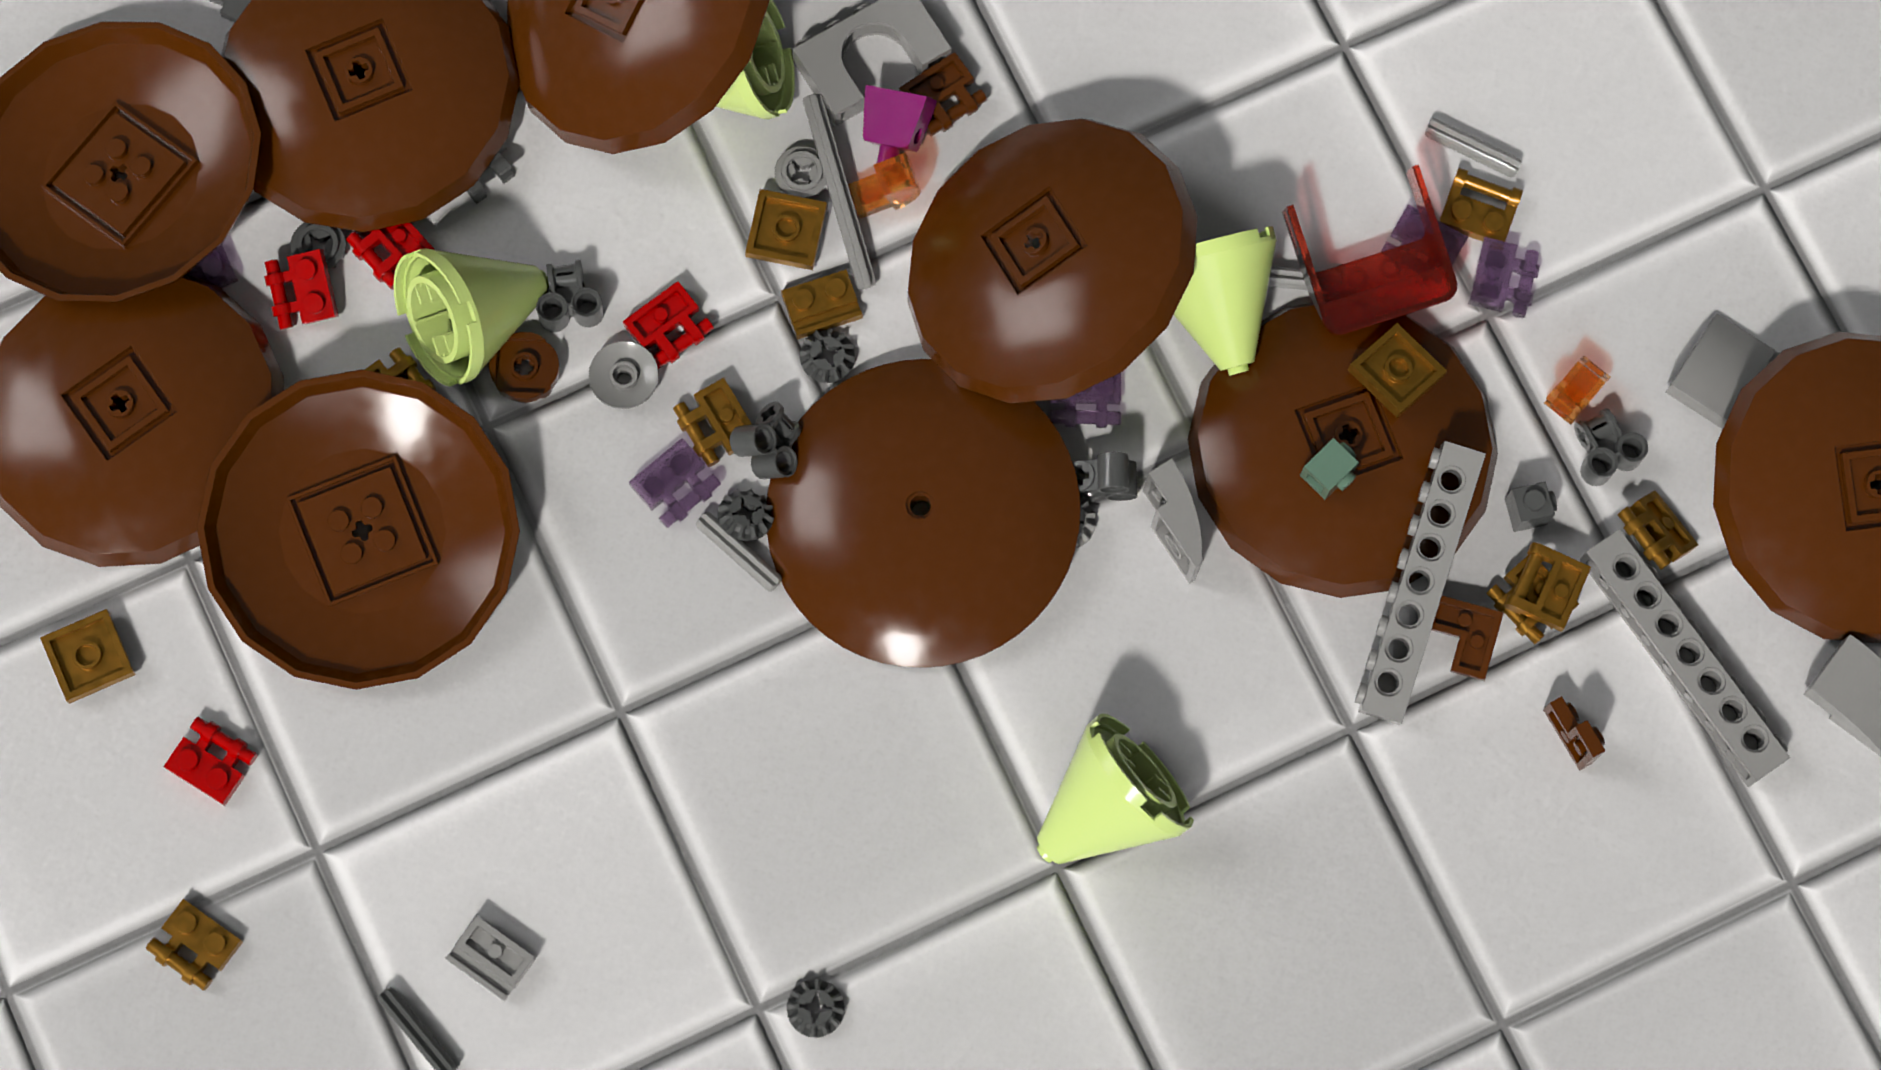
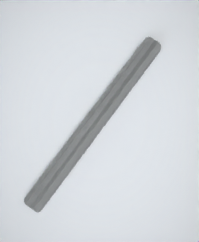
[803,94,876,289]

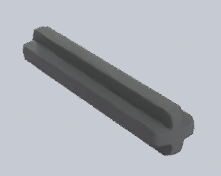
[378,987,457,1070]

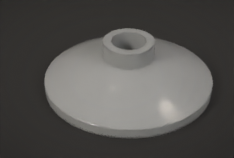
[589,341,659,409]

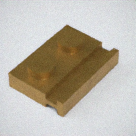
[781,269,863,340]

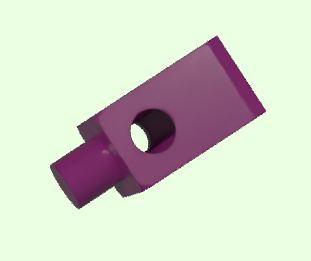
[863,85,937,169]

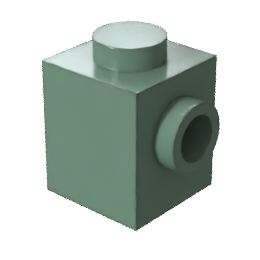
[1300,438,1359,500]

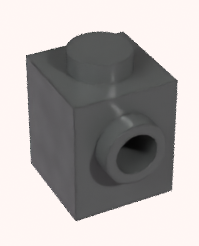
[1505,481,1557,532]

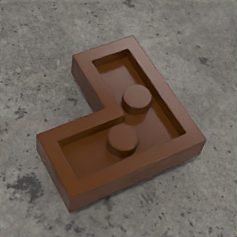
[1431,596,1504,682]
[1543,696,1606,771]

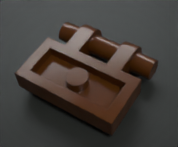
[899,52,987,137]

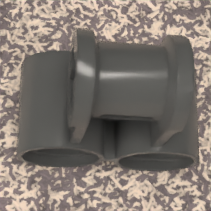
[536,259,604,332]
[730,401,802,479]
[1574,408,1648,486]
[1072,452,1137,501]

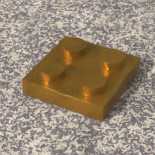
[745,189,827,270]
[1347,323,1447,418]
[40,609,136,704]

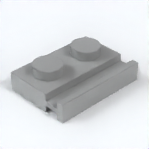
[445,916,536,1002]

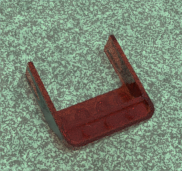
[1282,164,1457,335]

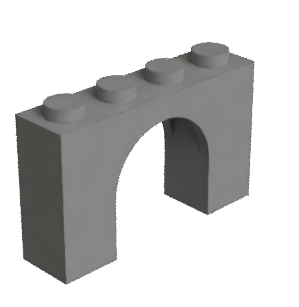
[793,0,952,127]

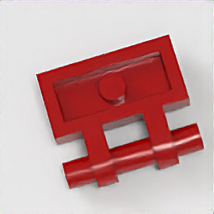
[346,222,435,290]
[264,249,339,330]
[623,281,714,369]
[163,717,258,806]

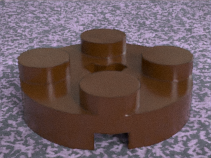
[489,332,560,403]

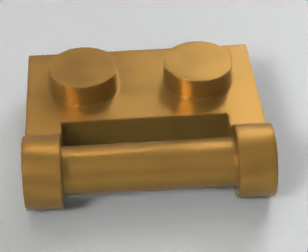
[1438,167,1523,248]
[1504,542,1591,632]

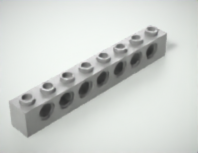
[1355,441,1486,725]
[1579,529,1790,787]

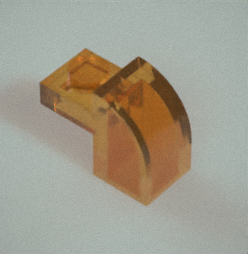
[848,153,921,219]
[1544,356,1611,425]

